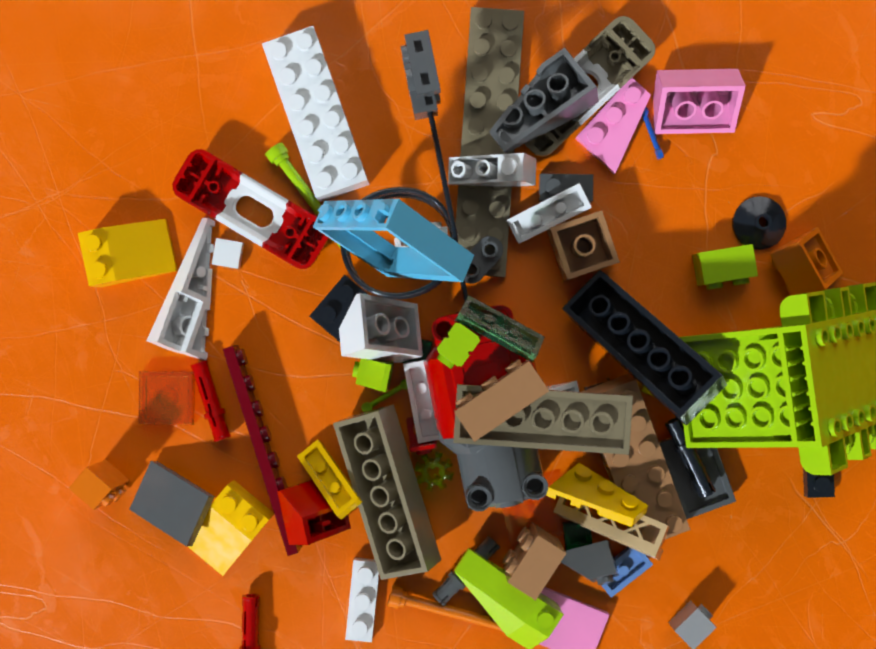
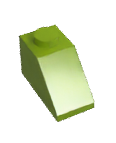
[352,358,394,392]

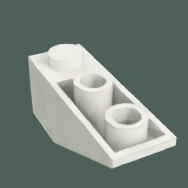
[448,153,536,187]

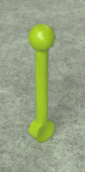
[361,379,408,412]

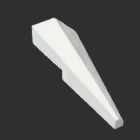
[146,218,215,360]

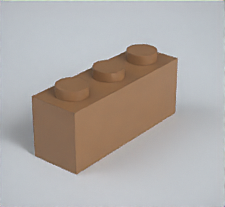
[454,359,549,442]

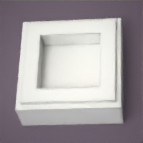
[212,238,244,269]

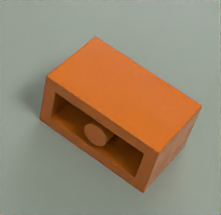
[68,460,130,510]

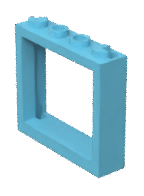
[313,199,474,282]

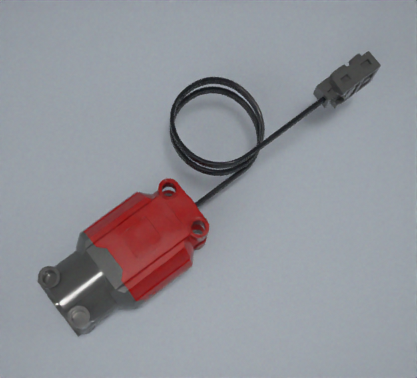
[340,30,548,511]

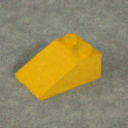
[78,219,178,288]
[189,480,274,576]

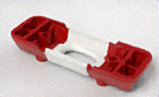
[172,149,329,269]

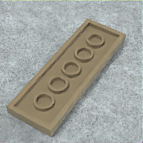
[453,384,633,455]

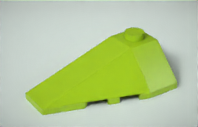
[454,547,564,649]

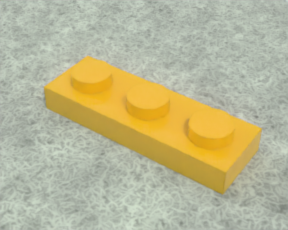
[297,439,363,519]

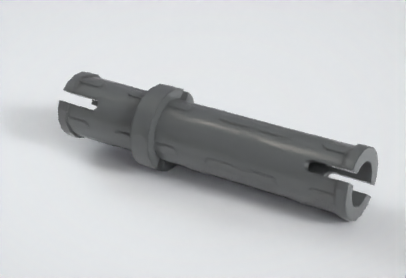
[432,535,500,606]

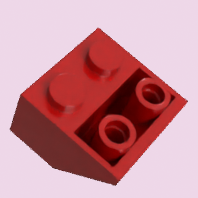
[277,480,351,545]

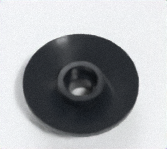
[732,196,786,250]

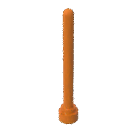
[387,585,502,631]

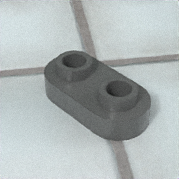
[465,236,503,284]

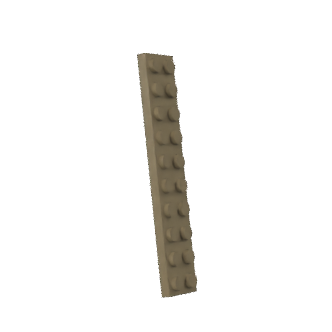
[456,7,524,278]

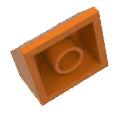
[770,227,843,295]

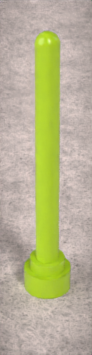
[265,142,341,249]

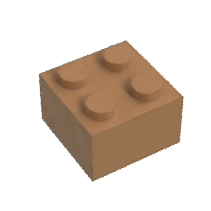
[547,210,620,281]
[502,522,566,600]

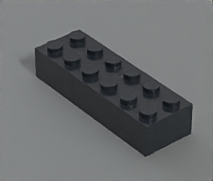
[562,270,727,426]

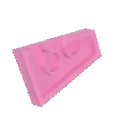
[575,78,651,174]

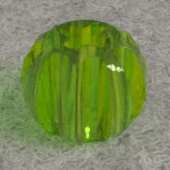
[414,451,454,492]

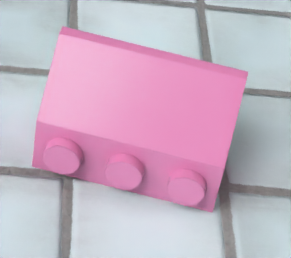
[653,69,746,134]

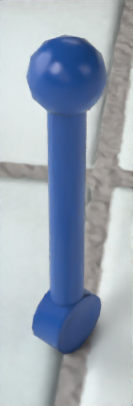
[641,107,664,160]

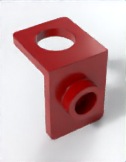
[406,417,437,455]

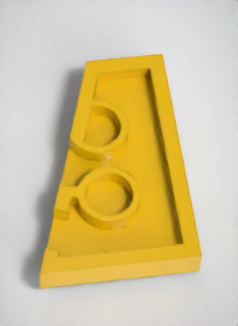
[546,463,649,527]

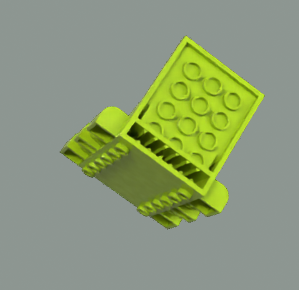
[679,282,876,475]

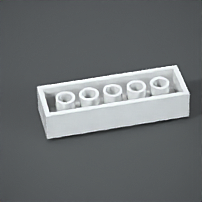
[262,26,370,202]

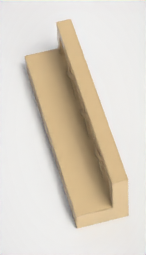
[553,496,669,561]

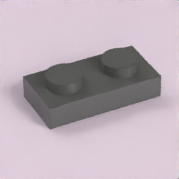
[539,174,593,203]

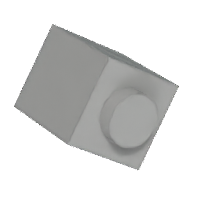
[668,600,717,649]

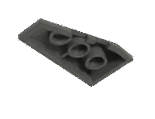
[489,48,599,154]

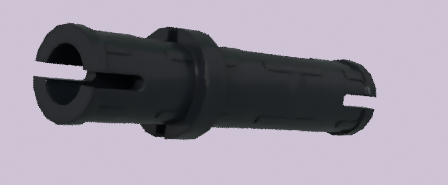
[665,417,716,498]

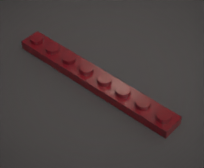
[223,345,302,556]

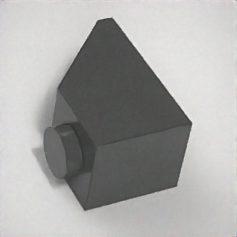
[561,540,619,585]

